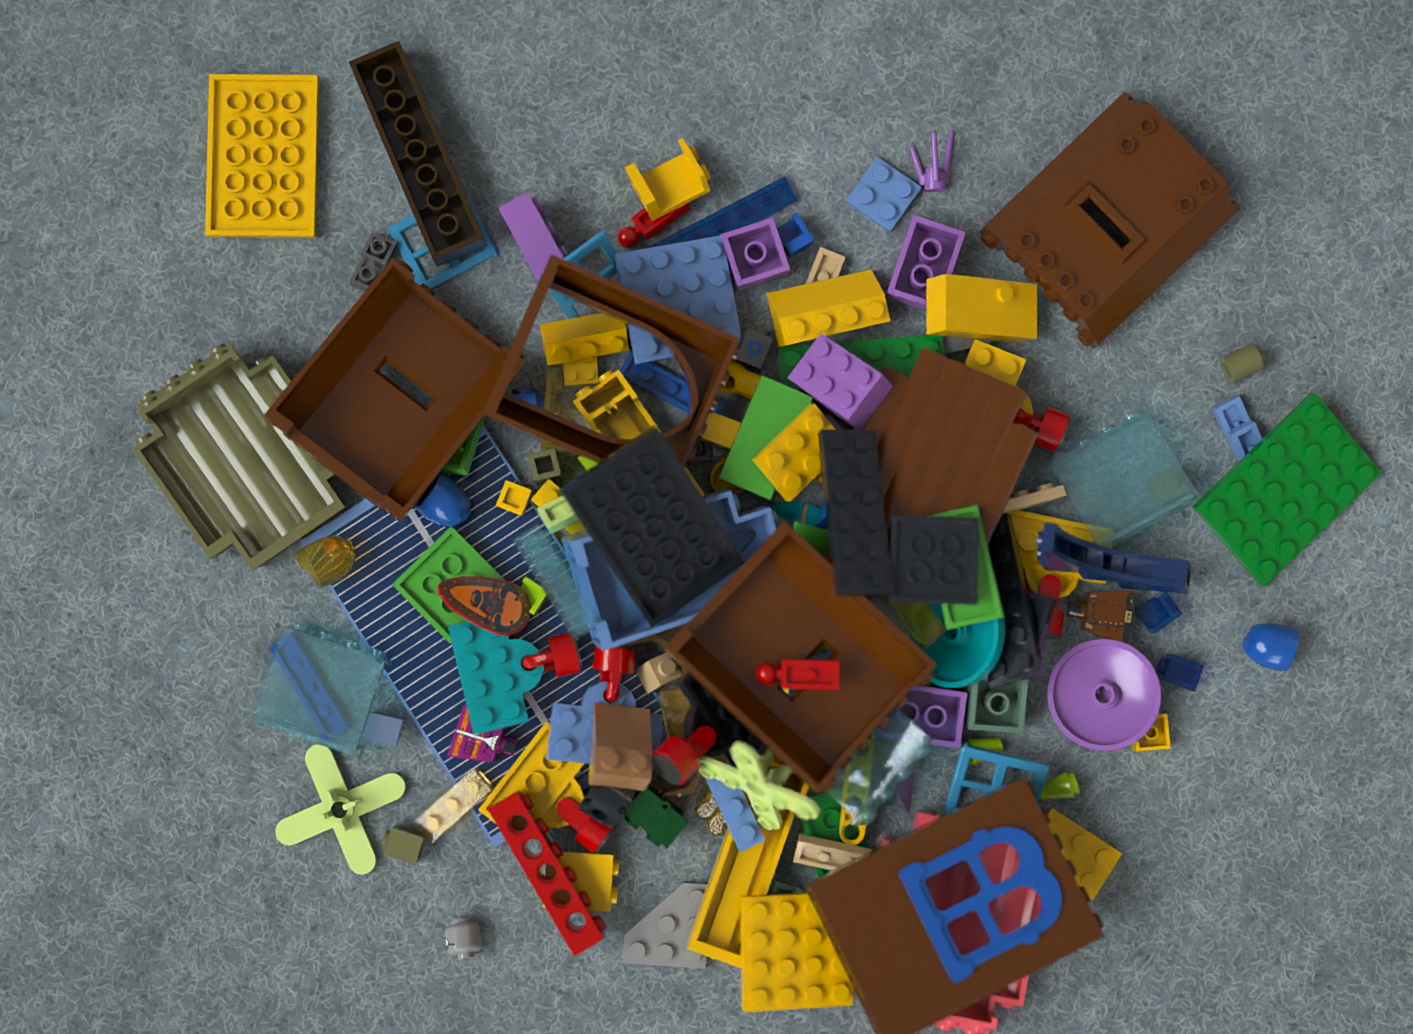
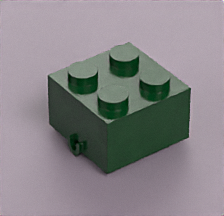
[623,783,688,848]

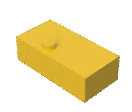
[927,274,1037,343]

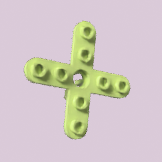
[698,742,820,830]
[275,744,406,874]

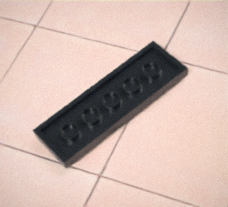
[818,429,894,596]
[987,513,1045,689]

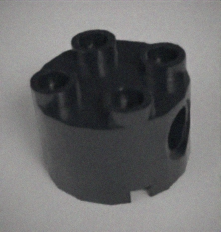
[578,785,637,830]

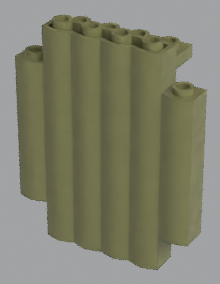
[132,343,347,570]

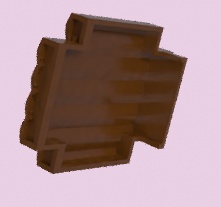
[854,348,1038,556]

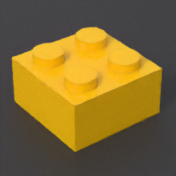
[563,356,600,387]
[1132,713,1171,751]

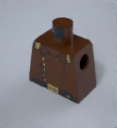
[1067,591,1135,644]

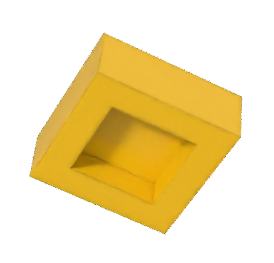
[496,480,532,516]

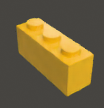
[539,313,629,366]

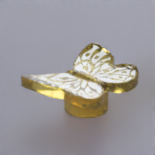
[694,789,726,836]

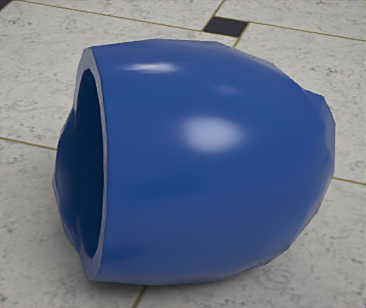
[415,471,471,527]
[1243,623,1299,671]

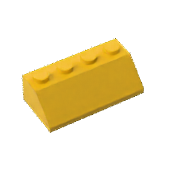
[766,270,891,347]

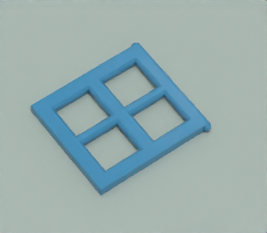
[387,190,499,289]
[538,230,618,319]
[943,743,1049,815]

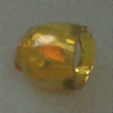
[296,536,355,588]

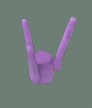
[910,130,954,192]

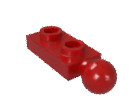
[618,203,691,248]
[756,659,839,690]

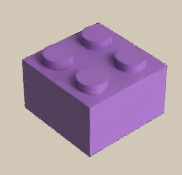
[721,218,790,292]

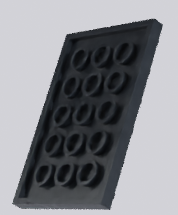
[559,424,744,628]

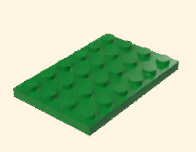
[1192,393,1381,587]

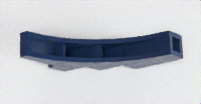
[1037,523,1191,594]

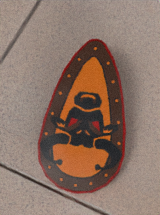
[437,576,531,636]

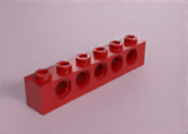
[487,789,607,957]

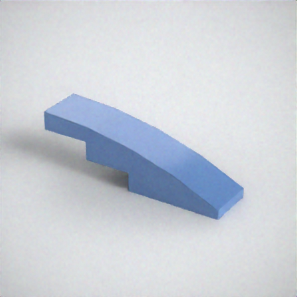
[1211,395,1262,461]

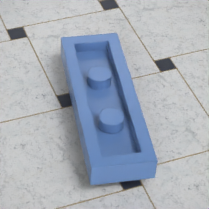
[705,763,765,852]

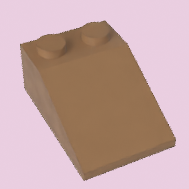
[588,703,653,791]

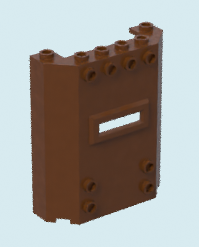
[980,92,1240,349]
[264,258,526,523]
[664,521,937,793]

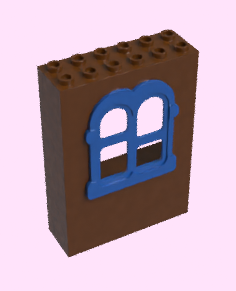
[803,778,1104,1034]

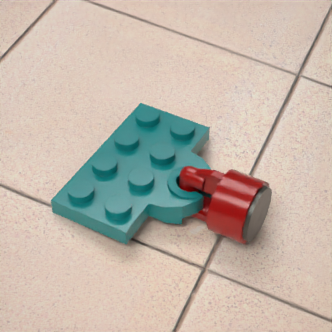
[448,621,583,736]

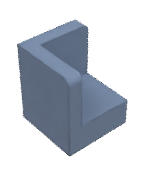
[364,711,407,747]

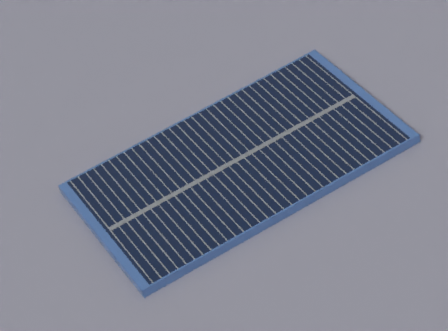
[300,425,679,847]

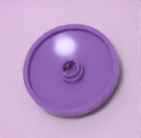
[1048,639,1162,751]

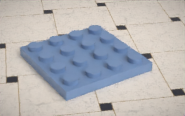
[614,235,742,364]

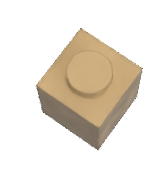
[635,652,683,694]

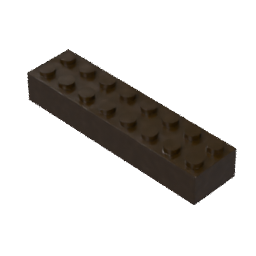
[349,41,488,267]

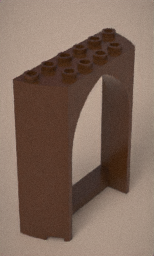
[483,254,741,467]

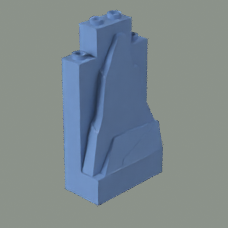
[561,489,779,651]

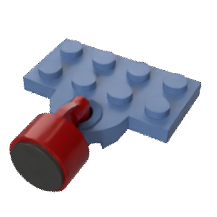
[546,645,664,770]

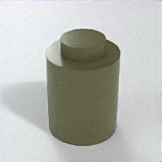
[1220,344,1266,383]

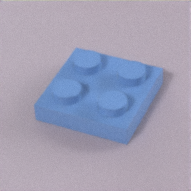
[845,157,921,233]

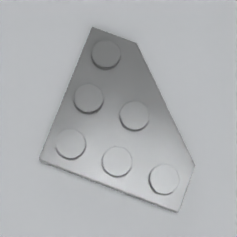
[622,882,708,969]

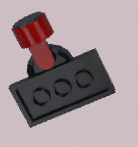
[652,673,766,785]

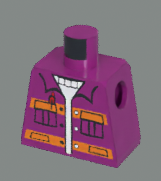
[447,704,518,762]

